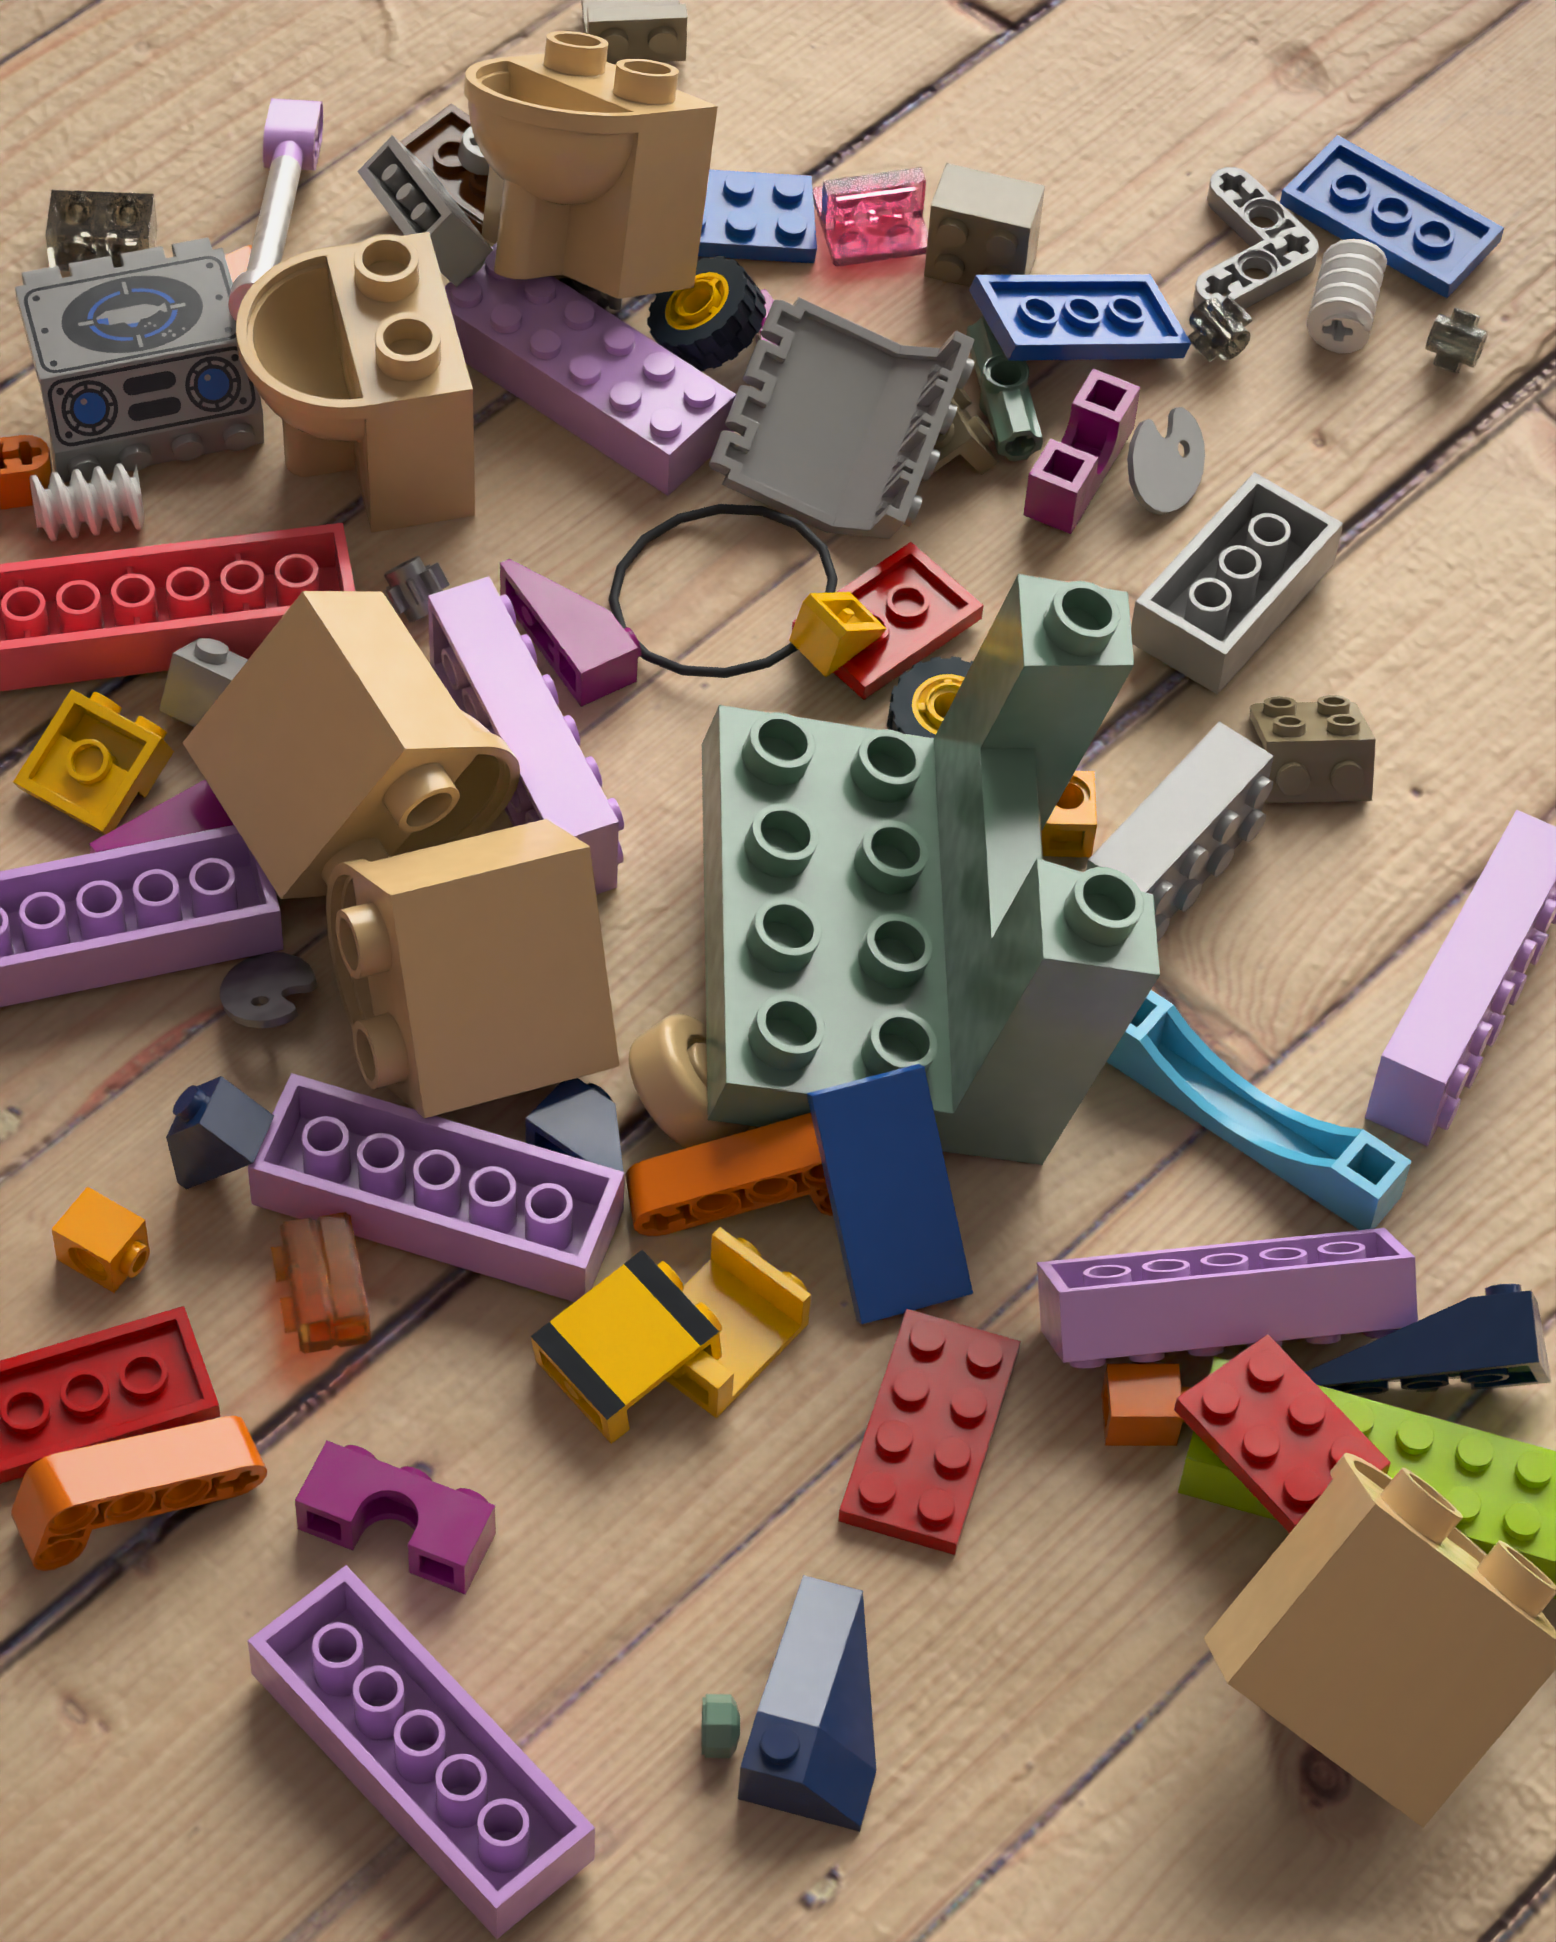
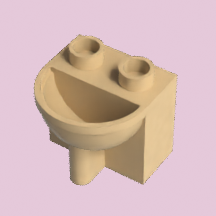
[464,31,718,299]
[236,232,475,533]
[183,591,520,899]
[326,819,620,1119]
[1204,1453,1556,1828]

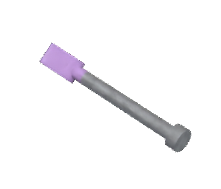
[228,98,323,321]

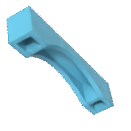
[1107,990,1412,1230]

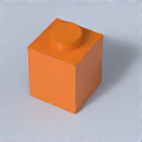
[1101,1364,1191,1446]

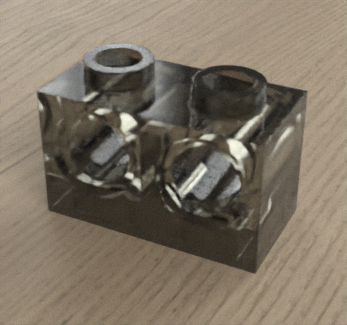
[45,190,157,271]

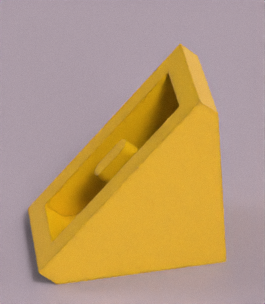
[789,592,886,677]

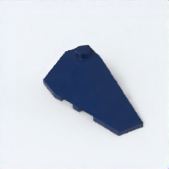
[1305,1284,1551,1395]
[738,1575,877,1832]

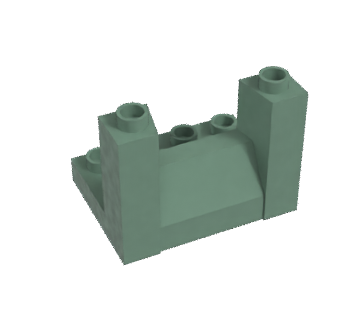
[701,574,1160,1165]

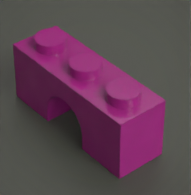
[1023,369,1141,534]
[295,1440,496,1595]

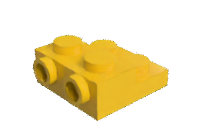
[13,689,174,835]

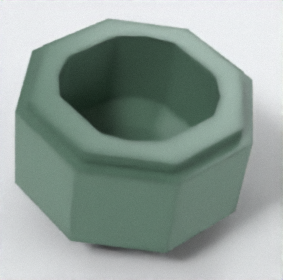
[701,1694,740,1758]

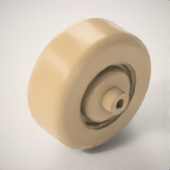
[629,1014,750,1148]

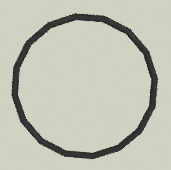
[608,504,838,678]

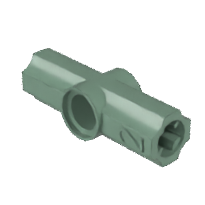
[966,316,1043,461]

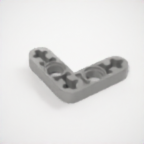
[1193,167,1319,320]

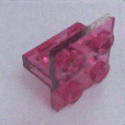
[813,167,928,266]

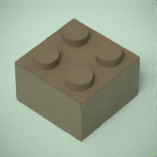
[924,163,1045,287]

